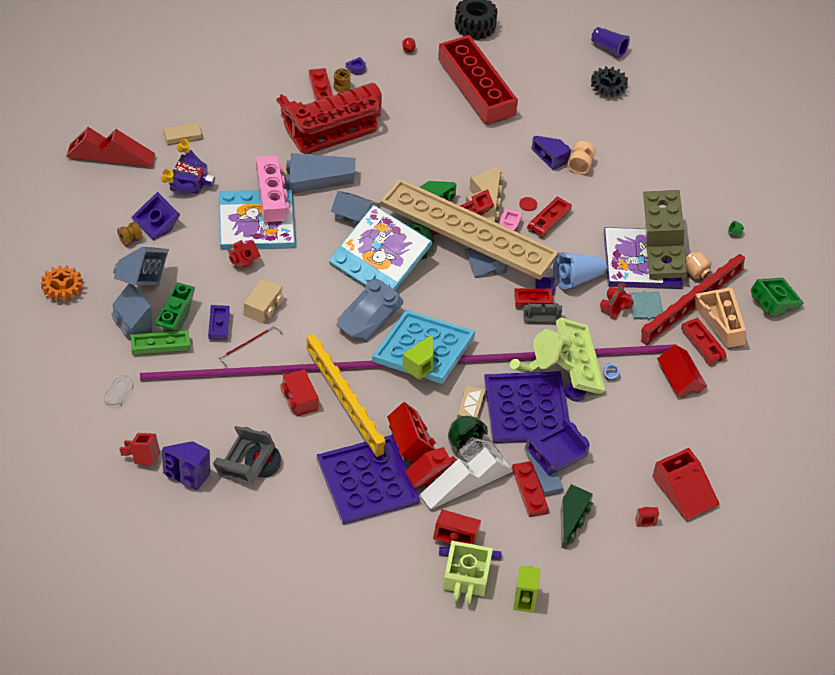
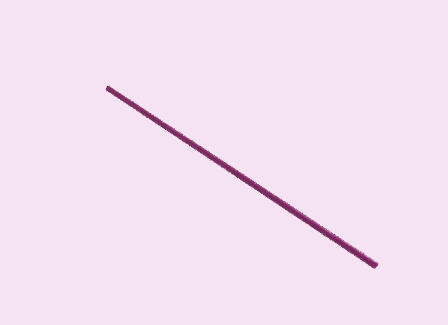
[140,344,674,381]

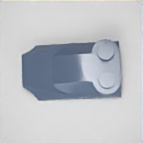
[336,279,403,342]

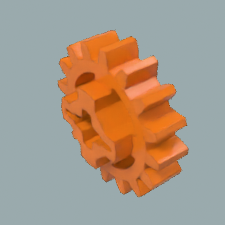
[41,265,83,302]

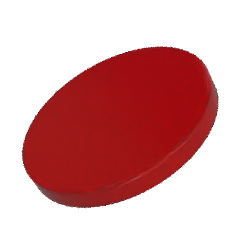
[519,197,537,211]

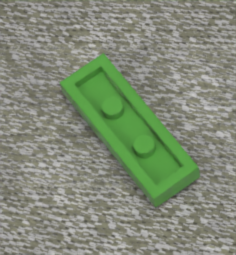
[130,330,190,355]

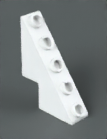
[420,447,513,510]

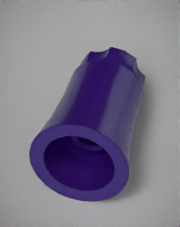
[591,27,630,58]

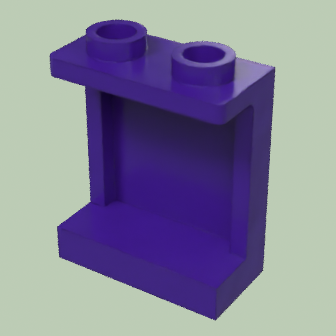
[526,418,590,476]

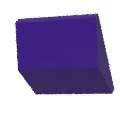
[132,192,180,240]

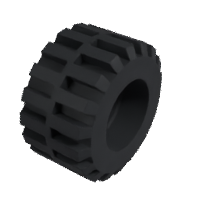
[454,0,498,39]

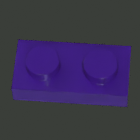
[208,305,230,340]

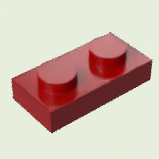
[514,288,553,307]

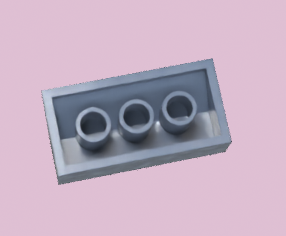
[113,247,169,285]

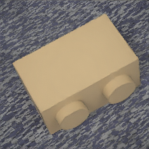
[244,278,284,324]

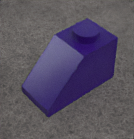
[531,135,571,170]

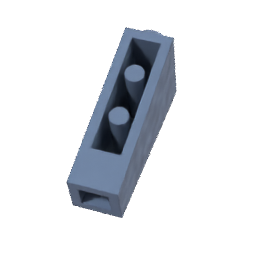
[285,153,356,193]

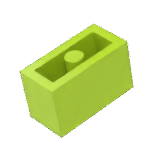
[513,566,541,613]

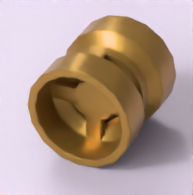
[333,68,351,93]
[117,221,143,245]

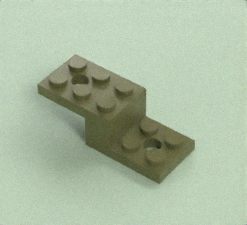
[643,190,687,279]

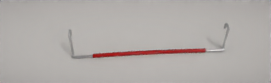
[218,326,283,367]

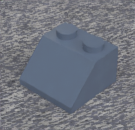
[331,191,380,224]
[111,284,152,339]

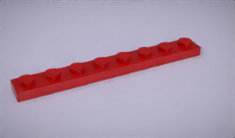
[641,254,745,345]

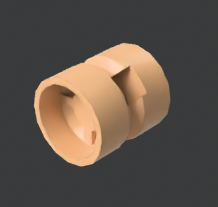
[567,141,596,174]

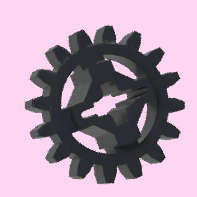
[591,66,628,98]

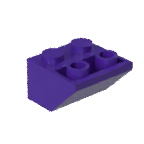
[162,441,211,491]

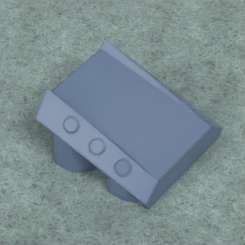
[465,248,509,277]

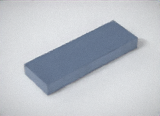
[524,445,563,496]

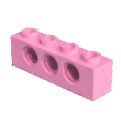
[256,156,289,222]

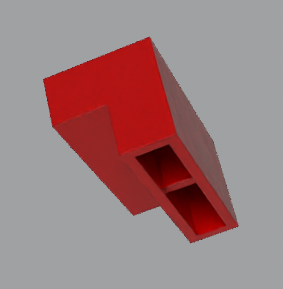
[657,344,707,397]

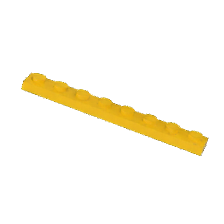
[306,333,386,457]

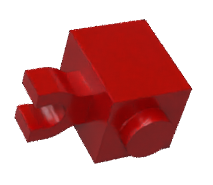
[120,433,161,466]

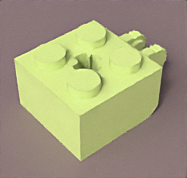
[443,541,493,603]

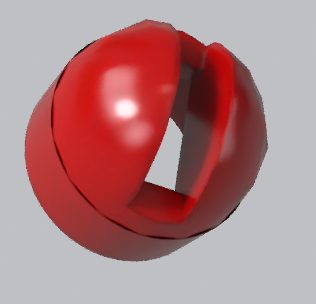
[402,38,416,53]

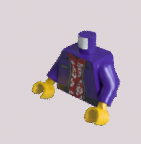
[161,139,215,194]

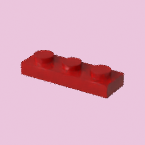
[512,461,549,517]

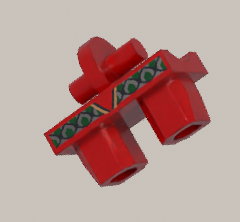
[600,283,634,319]

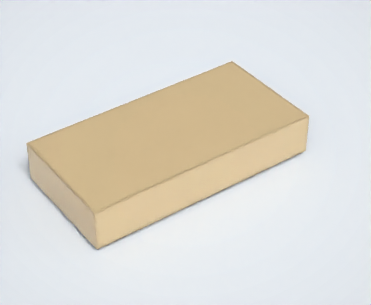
[163,122,202,145]

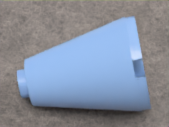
[553,252,606,289]

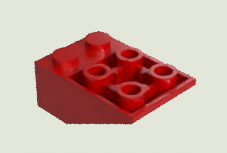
[652,448,720,520]

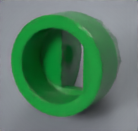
[728,221,744,236]

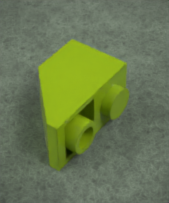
[403,336,433,380]

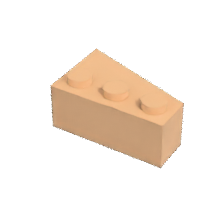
[695,287,746,348]

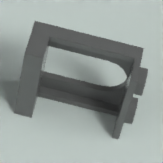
[213,426,275,484]

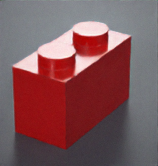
[280,369,319,416]
[433,509,481,545]

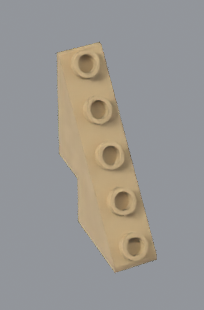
[466,166,504,222]

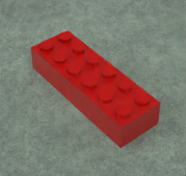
[438,35,518,124]

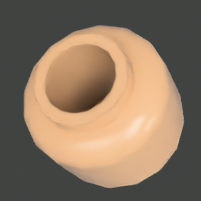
[685,252,712,279]

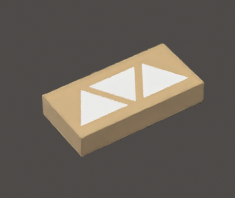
[457,385,485,419]

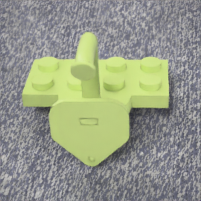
[510,318,606,395]

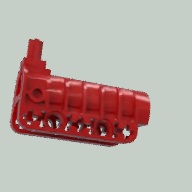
[276,82,382,154]

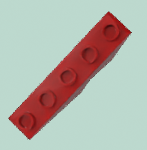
[66,127,155,167]

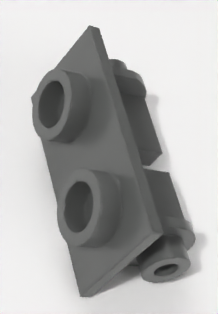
[523,303,562,322]

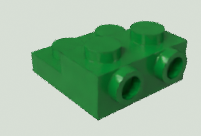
[750,277,804,316]

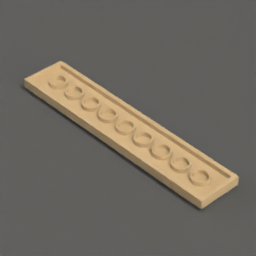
[380,178,559,280]

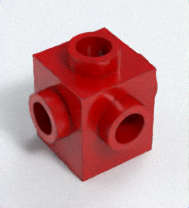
[227,240,261,268]

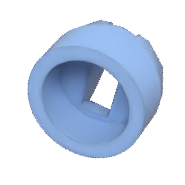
[603,363,619,379]

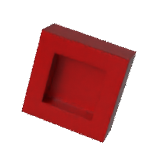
[635,507,659,527]

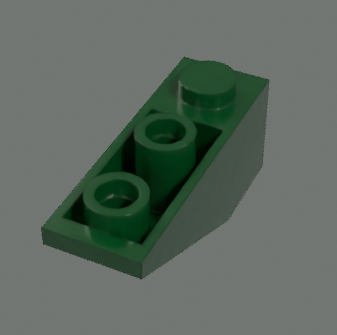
[560,484,594,549]

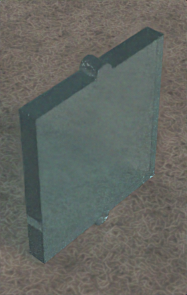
[629,291,663,321]

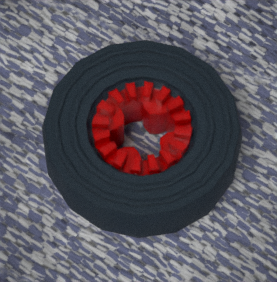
[245,444,281,477]

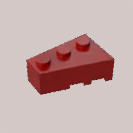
[387,402,436,463]

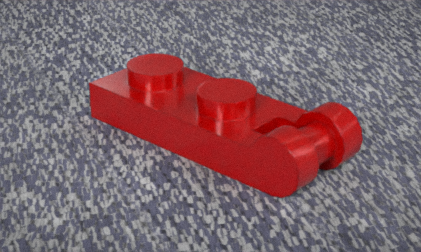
[308,68,333,101]
[527,196,572,238]
[681,317,727,365]

